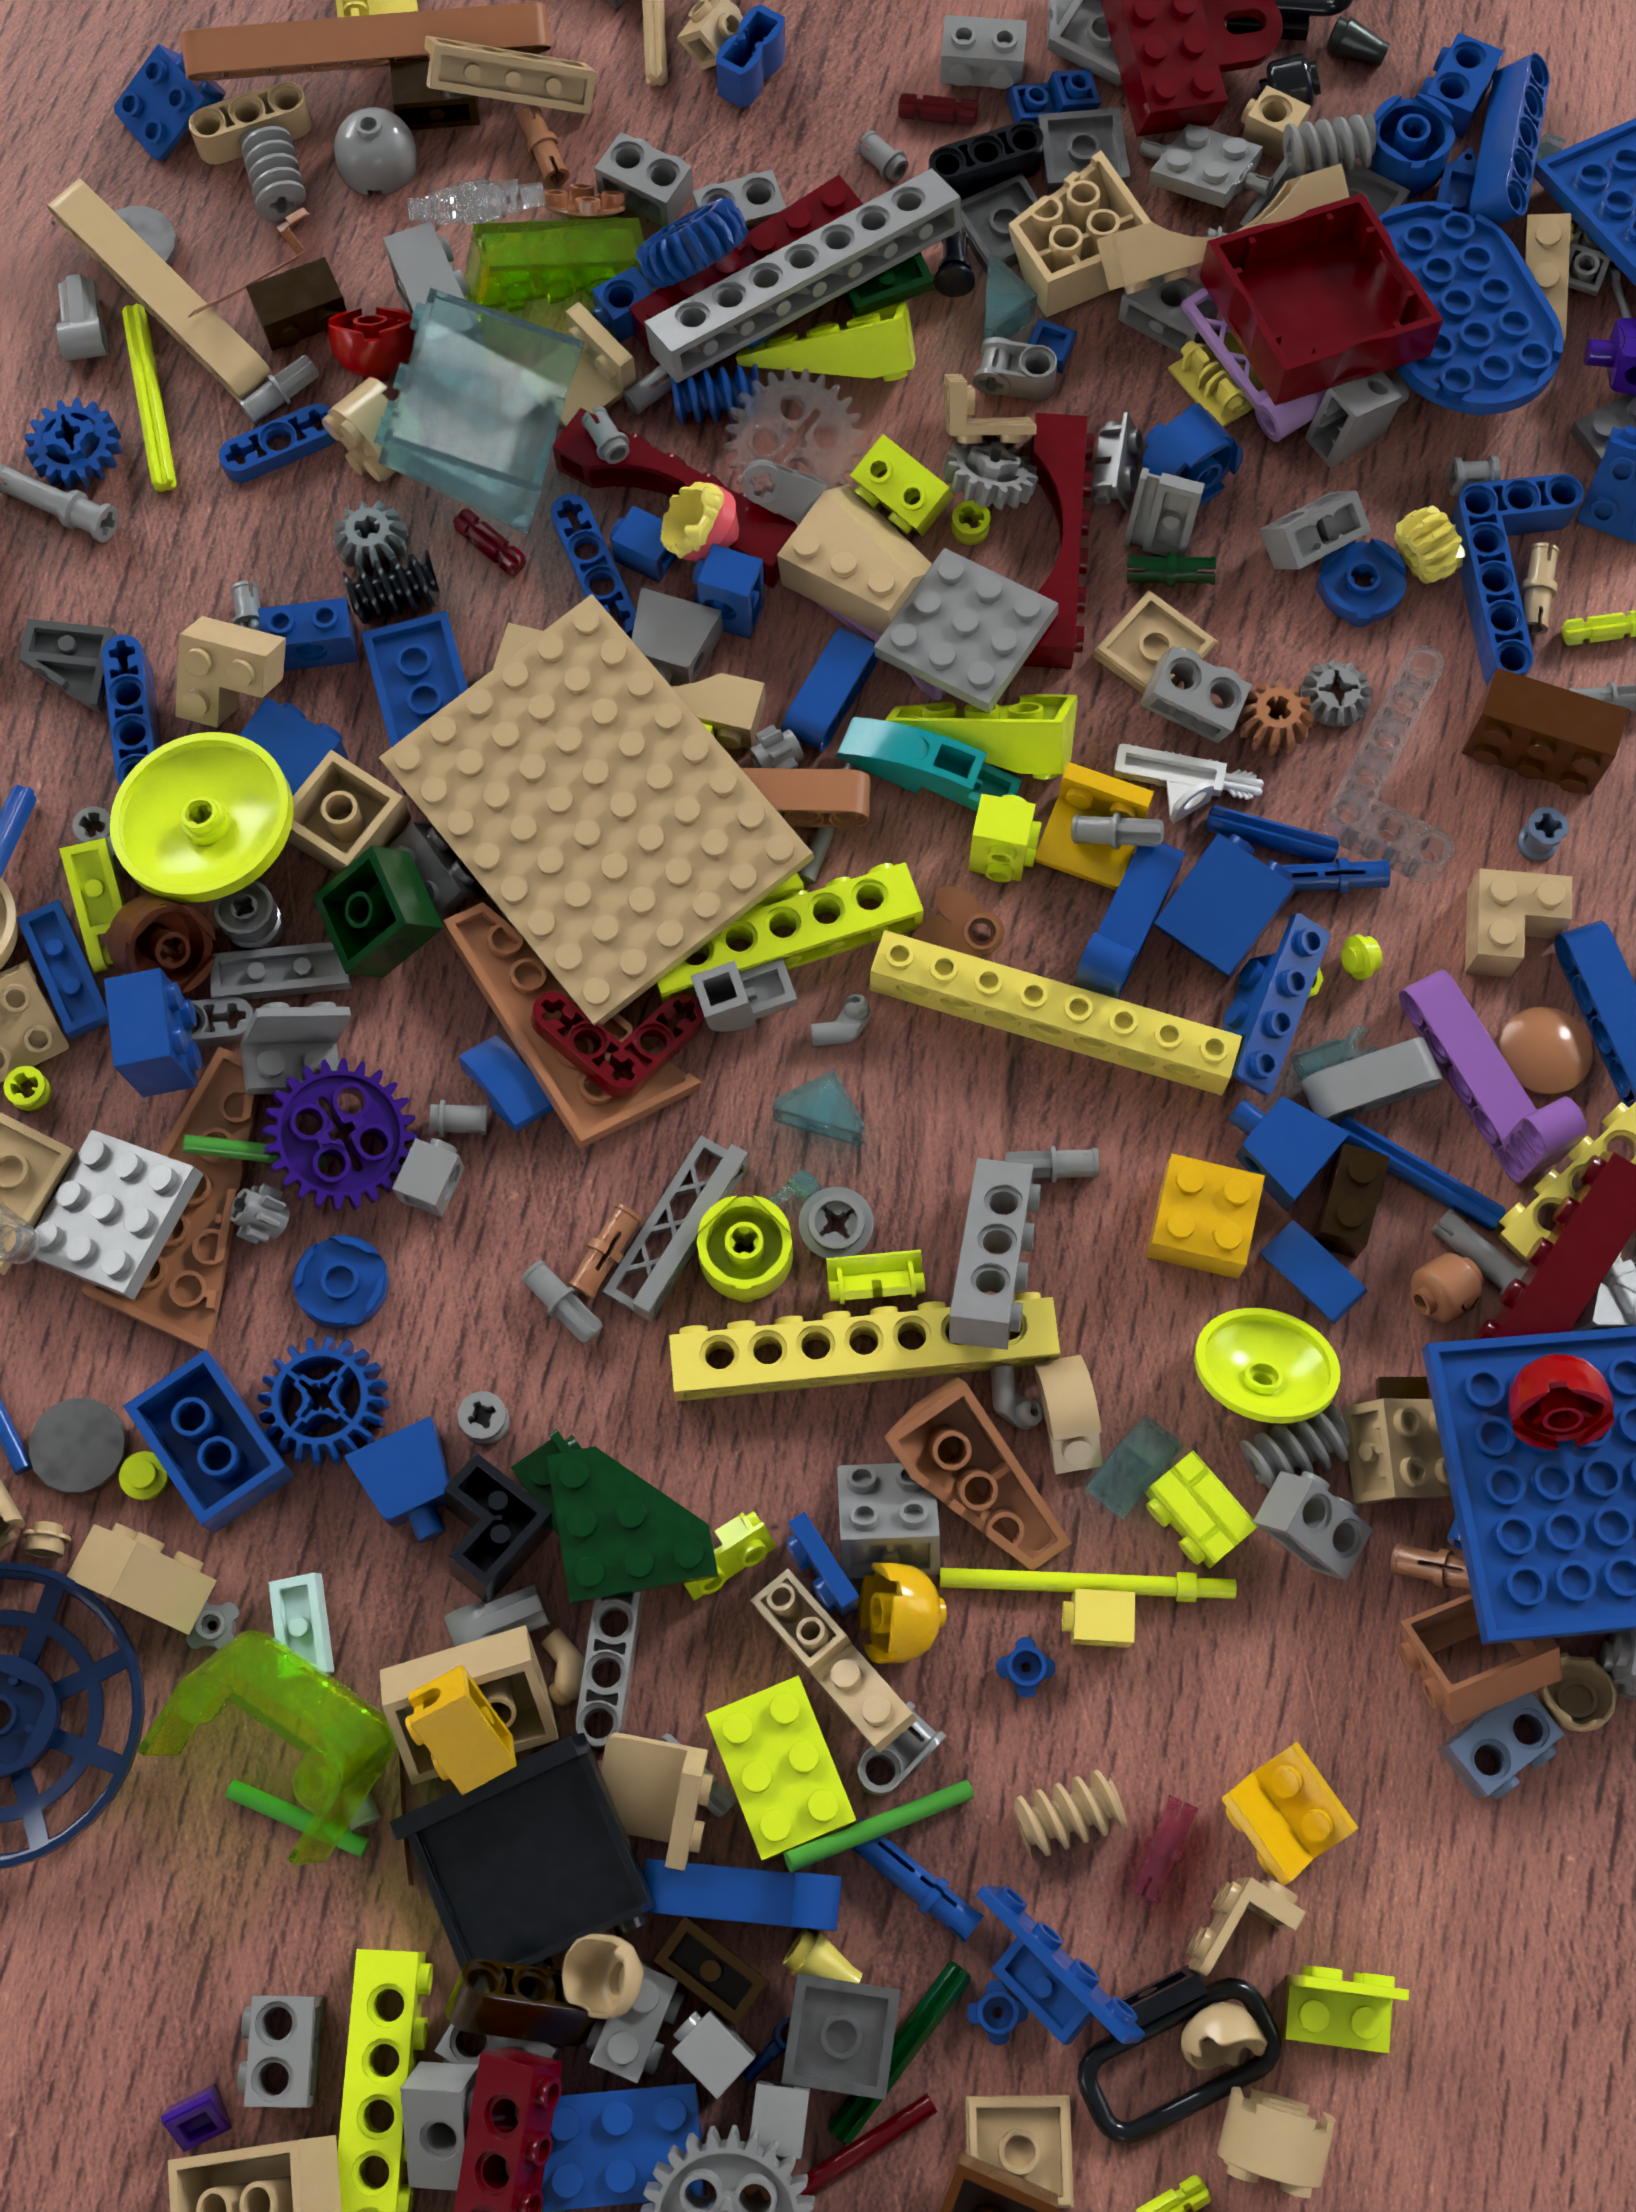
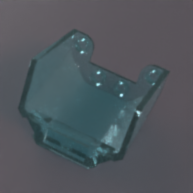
[374,288,584,534]

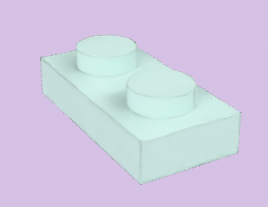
[268,1572,335,1682]

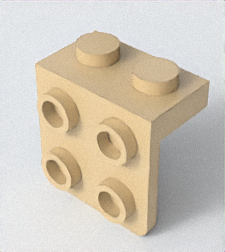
[601,1732,713,1871]
[1185,1877,1306,1976]

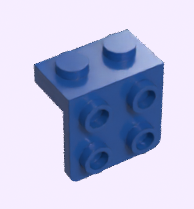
[114,44,226,161]
[1577,426,1636,544]

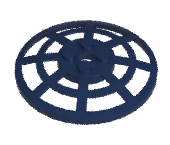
[0,1561,145,1869]

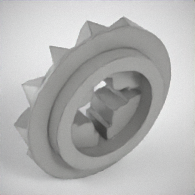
[1301,658,1373,727]
[798,1187,874,1260]

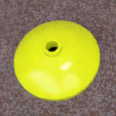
[1194,1308,1341,1424]

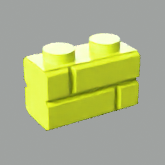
[1145,1450,1258,1569]

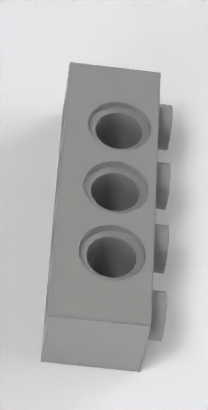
[949,1158,1041,1350]

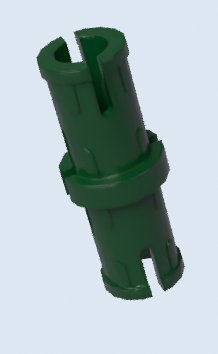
[1127,552,1216,587]

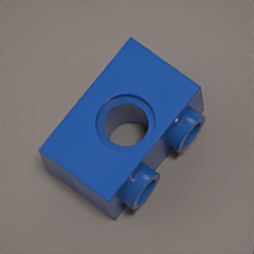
[693,544,765,640]
[258,597,359,671]

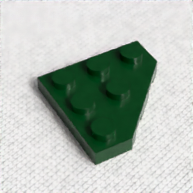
[546,1446,719,1605]

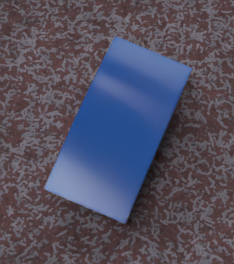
[1006,70,1101,125]
[459,1035,554,1132]
[1259,1220,1368,1325]

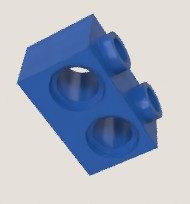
[1419,32,1504,139]

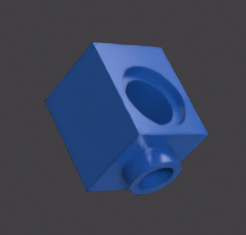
[591,265,654,343]

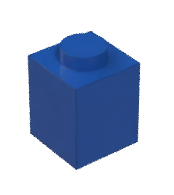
[610,506,677,583]

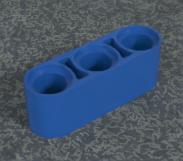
[781,627,878,752]

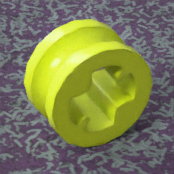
[951,500,991,545]
[3,1066,52,1112]

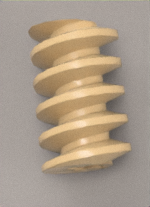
[1014,1769,1128,1861]

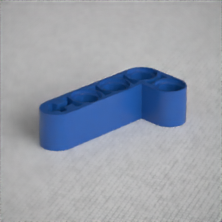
[102,634,162,786]
[1073,842,1186,999]
[643,1859,842,1931]

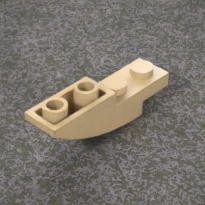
[750,1568,917,1753]

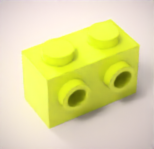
[850,434,955,537]
[968,793,1042,882]

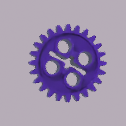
[261,1058,417,1212]

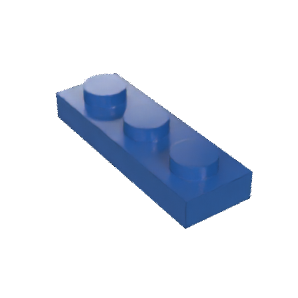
[17,899,109,1040]

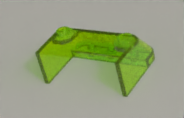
[136,1630,397,1865]

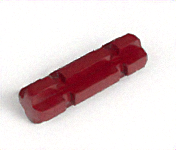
[898,93,979,126]
[453,508,526,576]

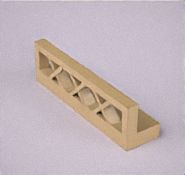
[424,36,597,115]

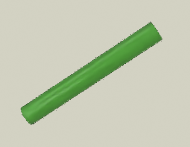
[182,1134,327,1169]
[225,1779,371,1858]

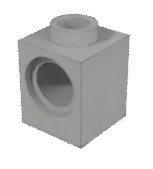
[392,1138,465,1218]

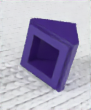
[161,2083,232,2152]

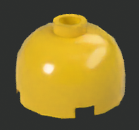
[859,1563,947,1664]

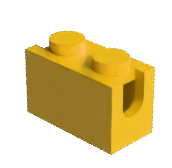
[405,1664,517,1795]

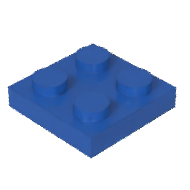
[785,1511,859,1619]

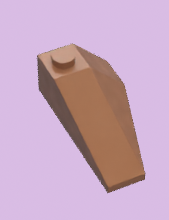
[884,1376,1072,1571]

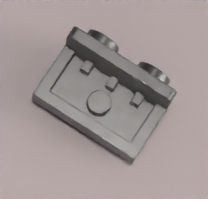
[388,822,485,922]

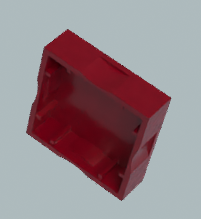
[1199,193,1443,406]

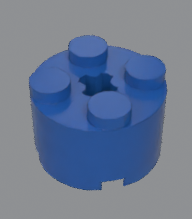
[1369,94,1455,200]
[1142,403,1243,507]

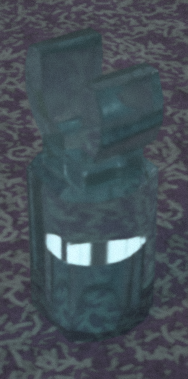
[1291,1026,1377,1082]

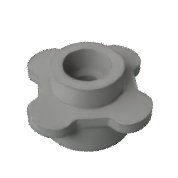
[186,1601,240,1652]

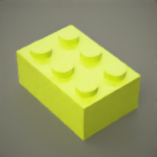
[705,1675,857,1862]

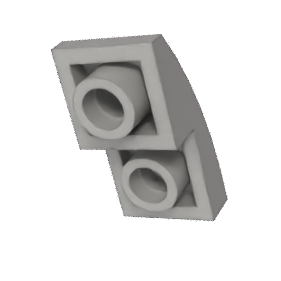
[1568,224,1611,296]

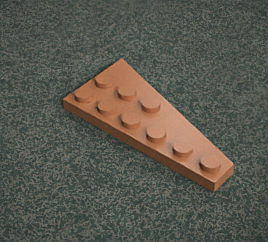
[442,903,701,1149]
[81,1046,259,1353]

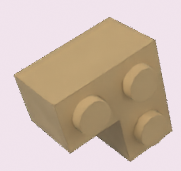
[175,616,286,728]
[1465,868,1572,977]
[67,1523,217,1635]

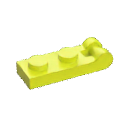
[59,838,125,973]

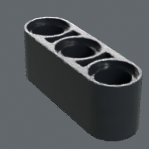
[928,121,1044,200]

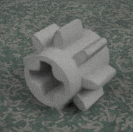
[749,724,804,769]
[230,1183,290,1244]

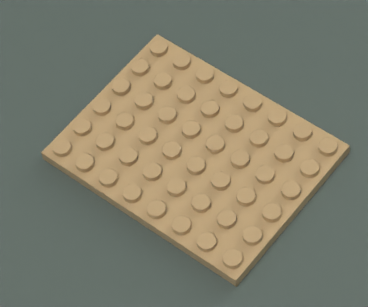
[379,594,814,1026]

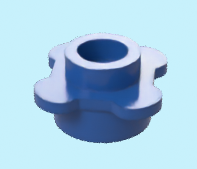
[996,1637,1056,1698]
[966,1980,1028,2045]

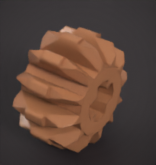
[1237,678,1314,757]

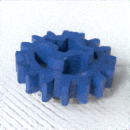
[24,398,122,490]

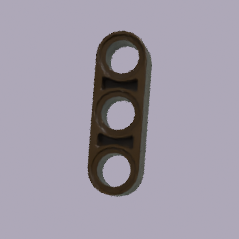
[445,1959,597,2046]

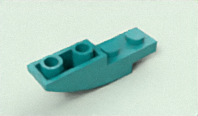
[836,717,1022,812]

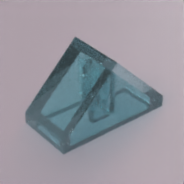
[983,255,1037,341]
[772,1069,865,1147]
[1085,1415,1184,1520]

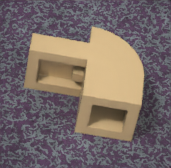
[1034,1355,1103,1475]

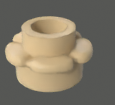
[21,1521,71,1559]

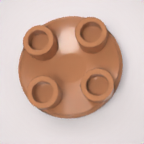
[543,183,626,221]
[1498,1007,1593,1096]

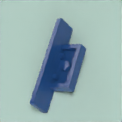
[1222,913,1330,1095]
[976,1885,1145,2045]

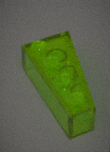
[464,217,644,318]

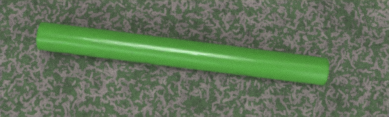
[784,1780,974,1872]

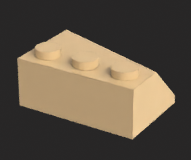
[1008,150,1151,317]
[777,484,932,635]

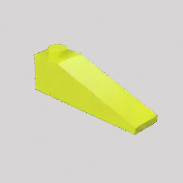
[736,300,916,381]
[885,694,1078,780]

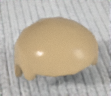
[1538,1652,1618,1732]
[561,1934,643,2020]
[1181,2002,1268,2069]

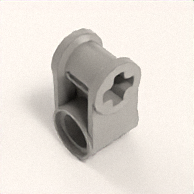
[973,337,1057,402]
[742,459,829,523]
[856,1701,947,1798]

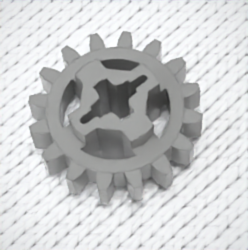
[943,440,1038,510]

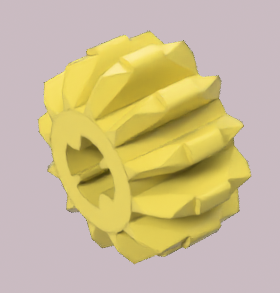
[1394,505,1465,584]

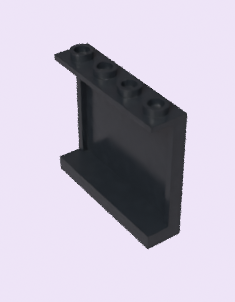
[389,1732,657,1970]

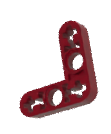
[531,992,704,1099]

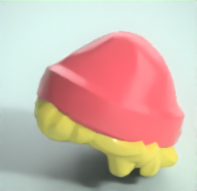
[660,482,739,562]

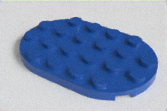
[1378,201,1563,416]

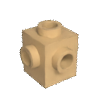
[677,0,743,70]

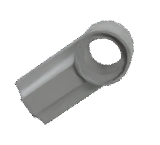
[56,274,109,361]
[444,1584,551,1647]

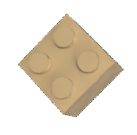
[287,750,411,874]

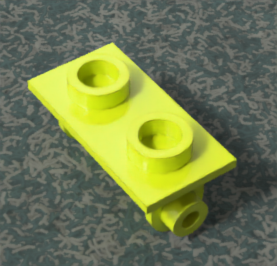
[826,1250,925,1304]
[683,1511,776,1601]

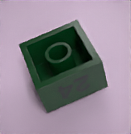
[313,845,444,978]

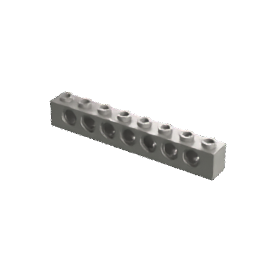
[644,168,962,383]

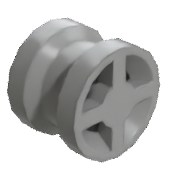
[457,1391,510,1446]

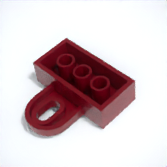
[1101,0,1283,137]

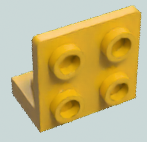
[1035,762,1154,890]
[1222,1741,1359,1886]

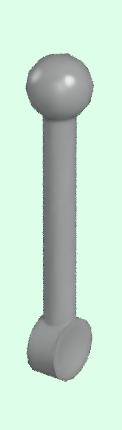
[1605,267,1632,318]

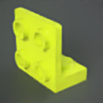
[1282,1965,1409,2054]

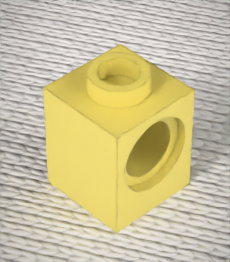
[1062,1589,1135,1648]

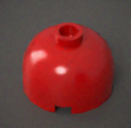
[328,307,415,382]
[1508,1354,1615,1450]

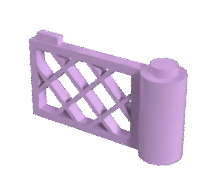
[1180,287,1327,442]

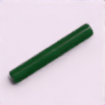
[828,1961,971,2145]

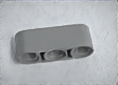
[1301,1037,1444,1124]

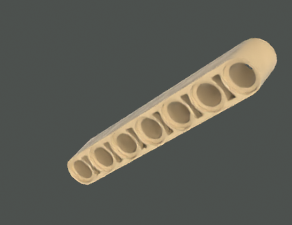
[47,178,273,401]

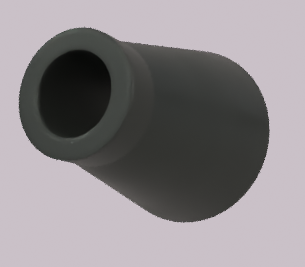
[1325,16,1390,67]

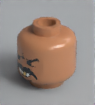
[1410,1252,1484,1323]

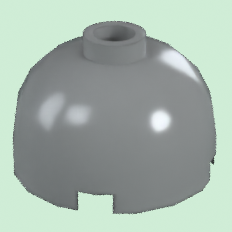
[334,107,418,195]

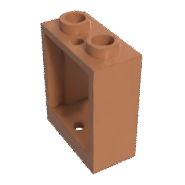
[1398,1593,1562,1725]

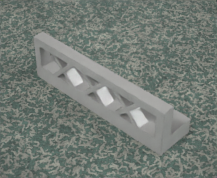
[602,1135,749,1323]

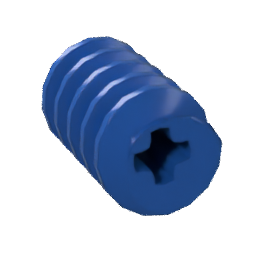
[672,364,760,425]

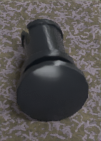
[934,230,975,297]

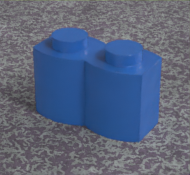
[716,4,786,108]

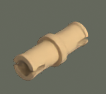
[1521,542,1560,635]

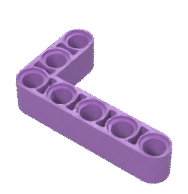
[1399,969,1587,1183]

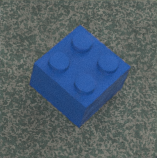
[104,968,202,1098]

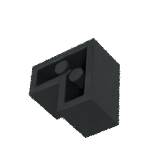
[444,1453,553,1604]

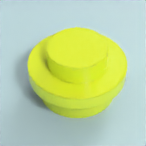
[1341,934,1383,980]
[119,1451,169,1501]

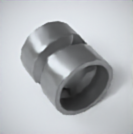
[214,881,286,951]

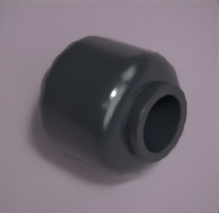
[1259,54,1321,108]

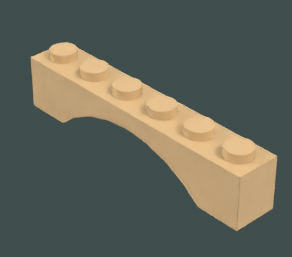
[1096,163,1349,295]
[493,623,766,749]

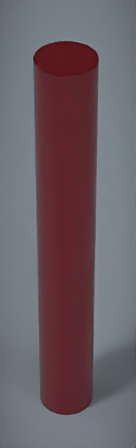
[801,2093,938,2196]

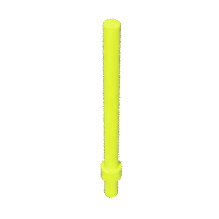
[940,1567,1237,1602]

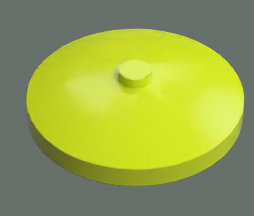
[110,732,294,903]

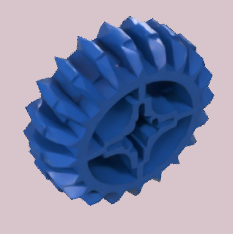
[635,198,748,288]
[257,1336,390,1467]

